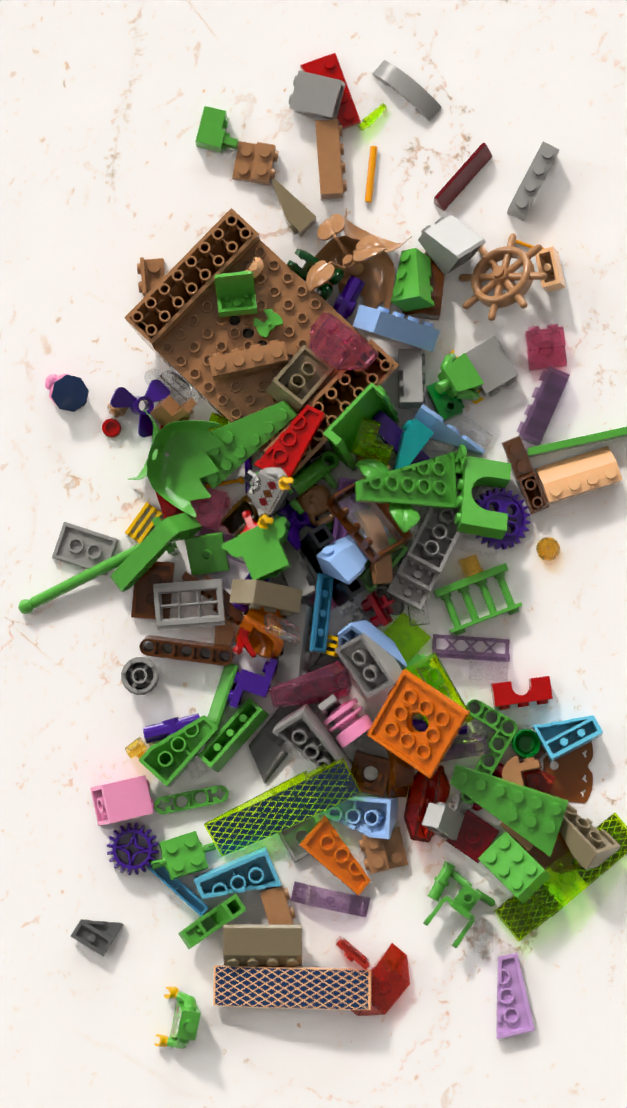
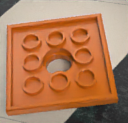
[366,669,470,778]

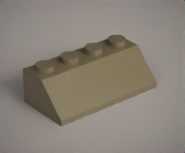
[223,924,302,967]

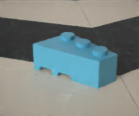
[532,715,603,762]

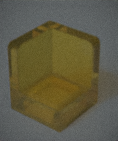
[458,554,484,578]

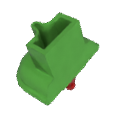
[222,510,291,581]

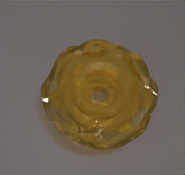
[536,537,560,561]

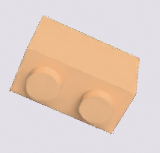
[535,246,566,293]

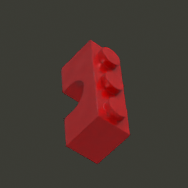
[490,676,553,710]

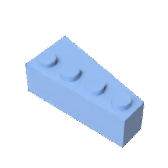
[353,304,440,352]

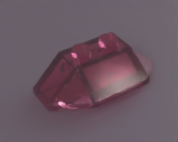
[309,312,379,370]

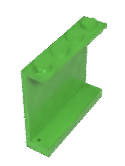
[323,382,400,471]

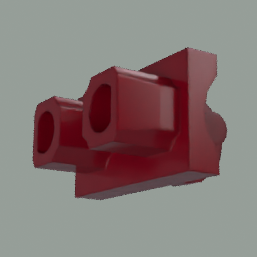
[360,591,395,627]

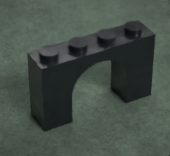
[300,523,366,608]

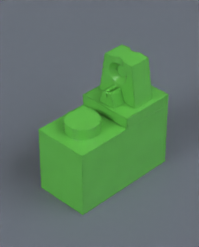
[195,106,239,153]

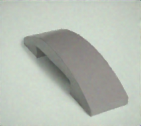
[372,60,442,122]

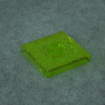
[384,612,431,663]

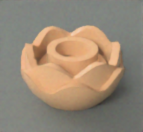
[244,257,264,279]

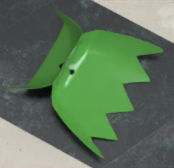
[127,410,224,517]

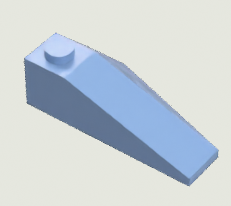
[413,404,485,456]

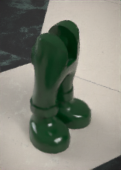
[287,249,344,300]

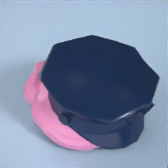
[45,374,89,412]

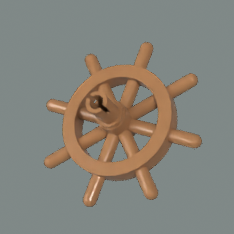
[459,233,547,321]

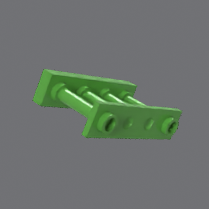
[433,563,523,636]

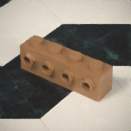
[208,340,289,380]

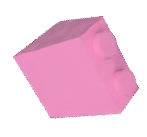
[90,775,154,826]

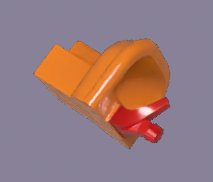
[232,608,284,659]

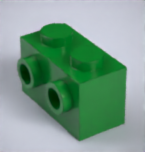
[426,381,465,422]

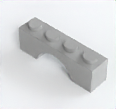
[507,141,560,221]

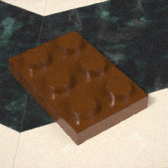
[131,561,175,619]

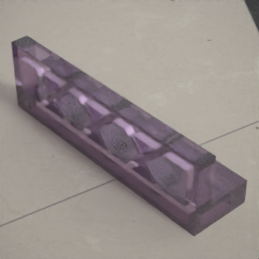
[431,634,510,663]

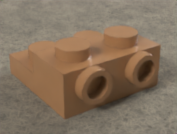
[232,141,279,185]
[359,826,408,874]

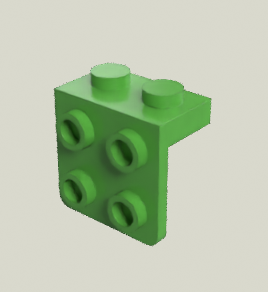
[214,271,257,317]

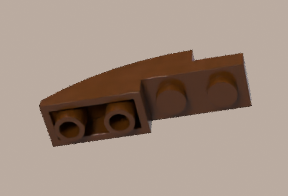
[501,435,549,514]
[181,571,244,626]

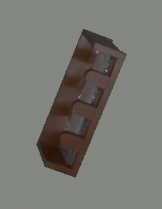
[327,477,413,565]

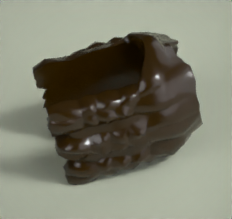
[220,495,272,538]

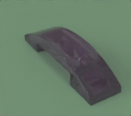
[291,881,370,917]

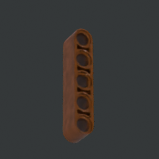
[139,635,235,666]

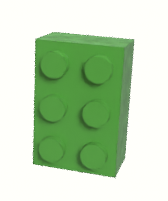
[478,831,551,904]

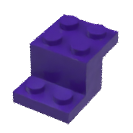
[227,658,278,709]

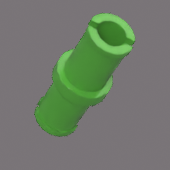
[427,861,456,901]

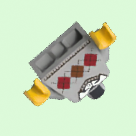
[244,467,294,529]

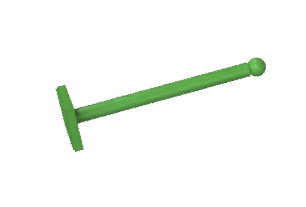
[18,516,180,614]

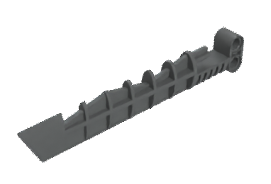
[248,586,405,782]

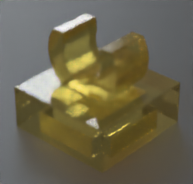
[125,737,147,759]

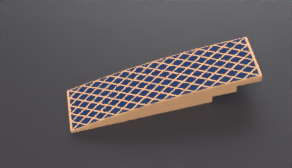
[213,965,371,1010]

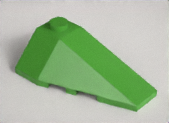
[138,715,219,788]

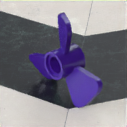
[110,379,170,438]
[277,505,319,551]

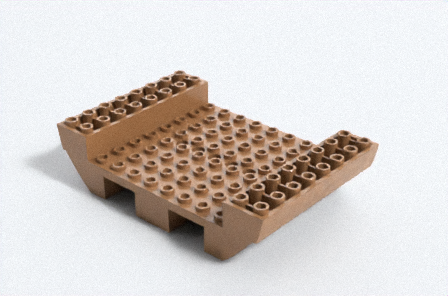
[124,208,399,477]

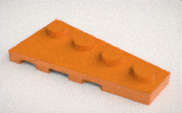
[299,815,371,896]

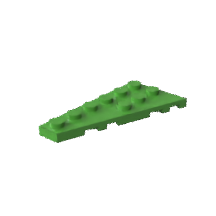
[203,400,298,489]
[355,452,458,509]
[450,764,568,857]

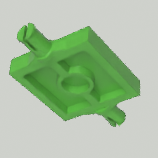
[151,831,216,880]

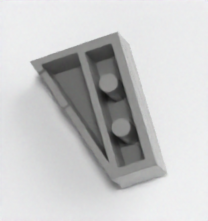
[398,349,426,408]

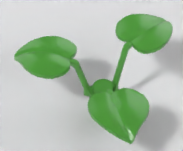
[355,459,420,533]

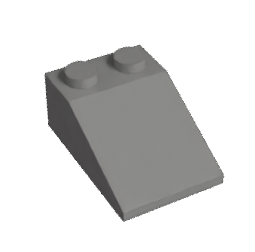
[335,633,403,698]

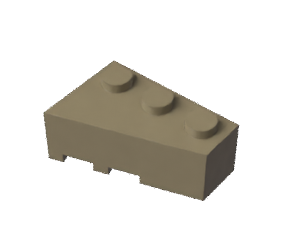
[229,579,303,616]

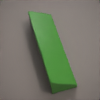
[207,663,240,739]

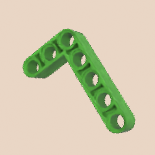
[110,513,202,592]
[460,699,517,804]

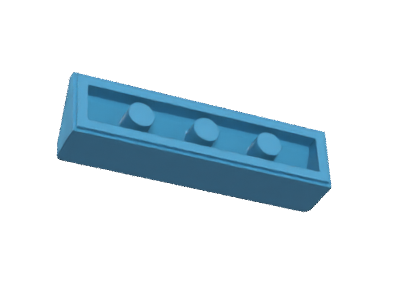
[309,573,334,653]

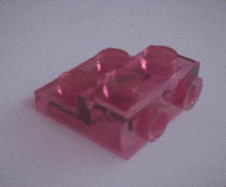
[524,324,567,371]
[184,488,231,531]

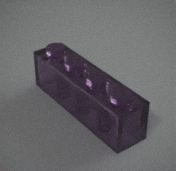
[516,366,570,446]

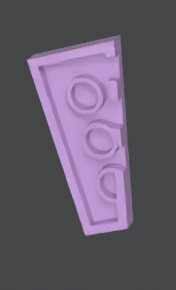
[496,952,535,1039]

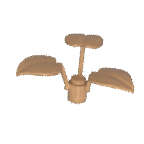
[306,214,387,293]

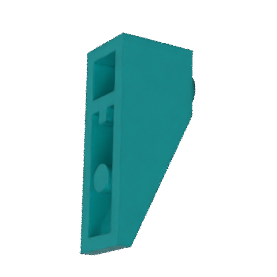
[394,419,434,470]

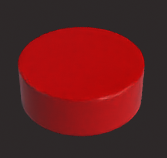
[102,418,122,438]

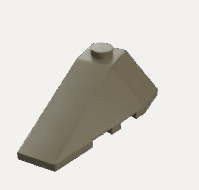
[556,796,621,870]

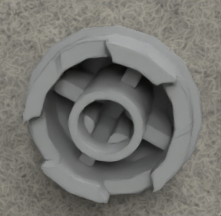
[121,657,159,695]

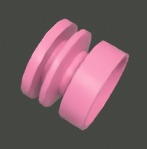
[323,698,373,748]

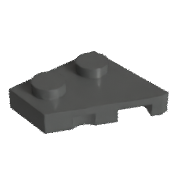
[70,919,123,957]

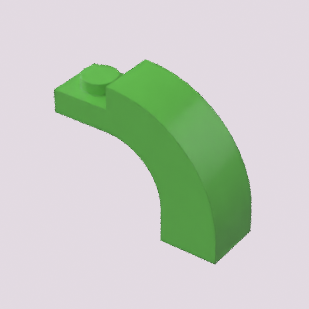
[178,894,247,950]

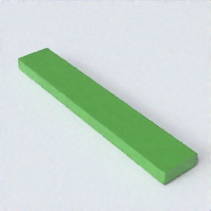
[526,427,627,458]

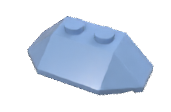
[338,620,407,670]

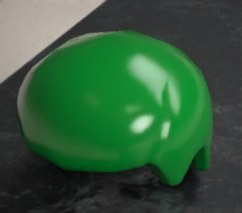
[511,729,541,758]

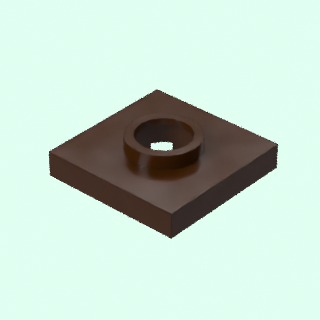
[347,750,390,798]

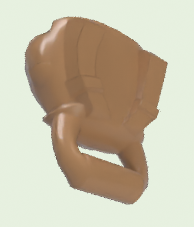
[296,484,335,527]

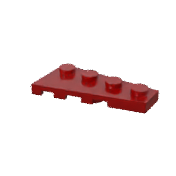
[300,53,361,130]
[253,405,325,478]

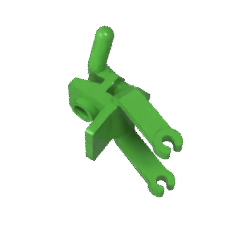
[423,870,495,948]

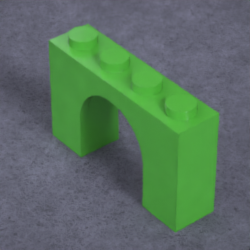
[455,456,511,540]

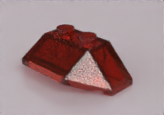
[403,765,450,843]
[351,943,410,1016]

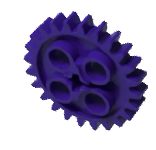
[474,488,531,550]

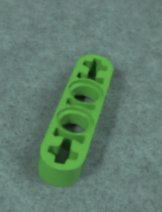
[154,785,229,814]

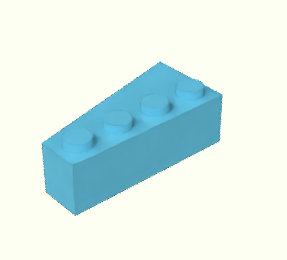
[194,846,282,899]

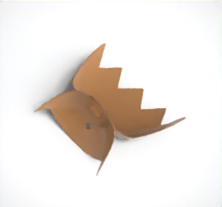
[315,208,412,309]

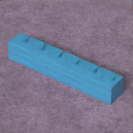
[147,859,209,917]

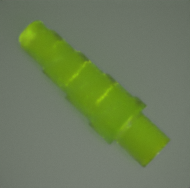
[358,103,387,131]

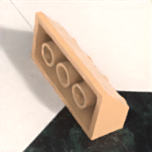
[535,446,622,504]

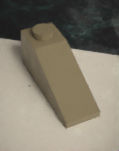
[272,179,316,237]

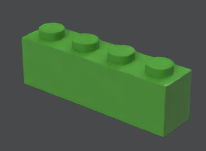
[198,697,269,772]

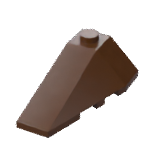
[402,251,445,320]

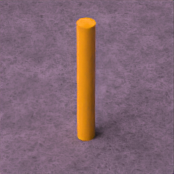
[365,146,378,203]

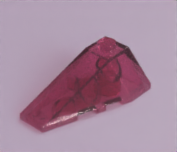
[269,661,352,707]

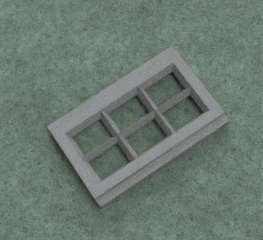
[153,579,226,630]

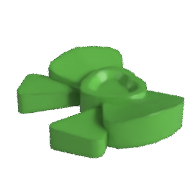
[253,309,283,339]
[454,444,468,474]

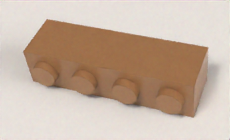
[315,119,347,199]

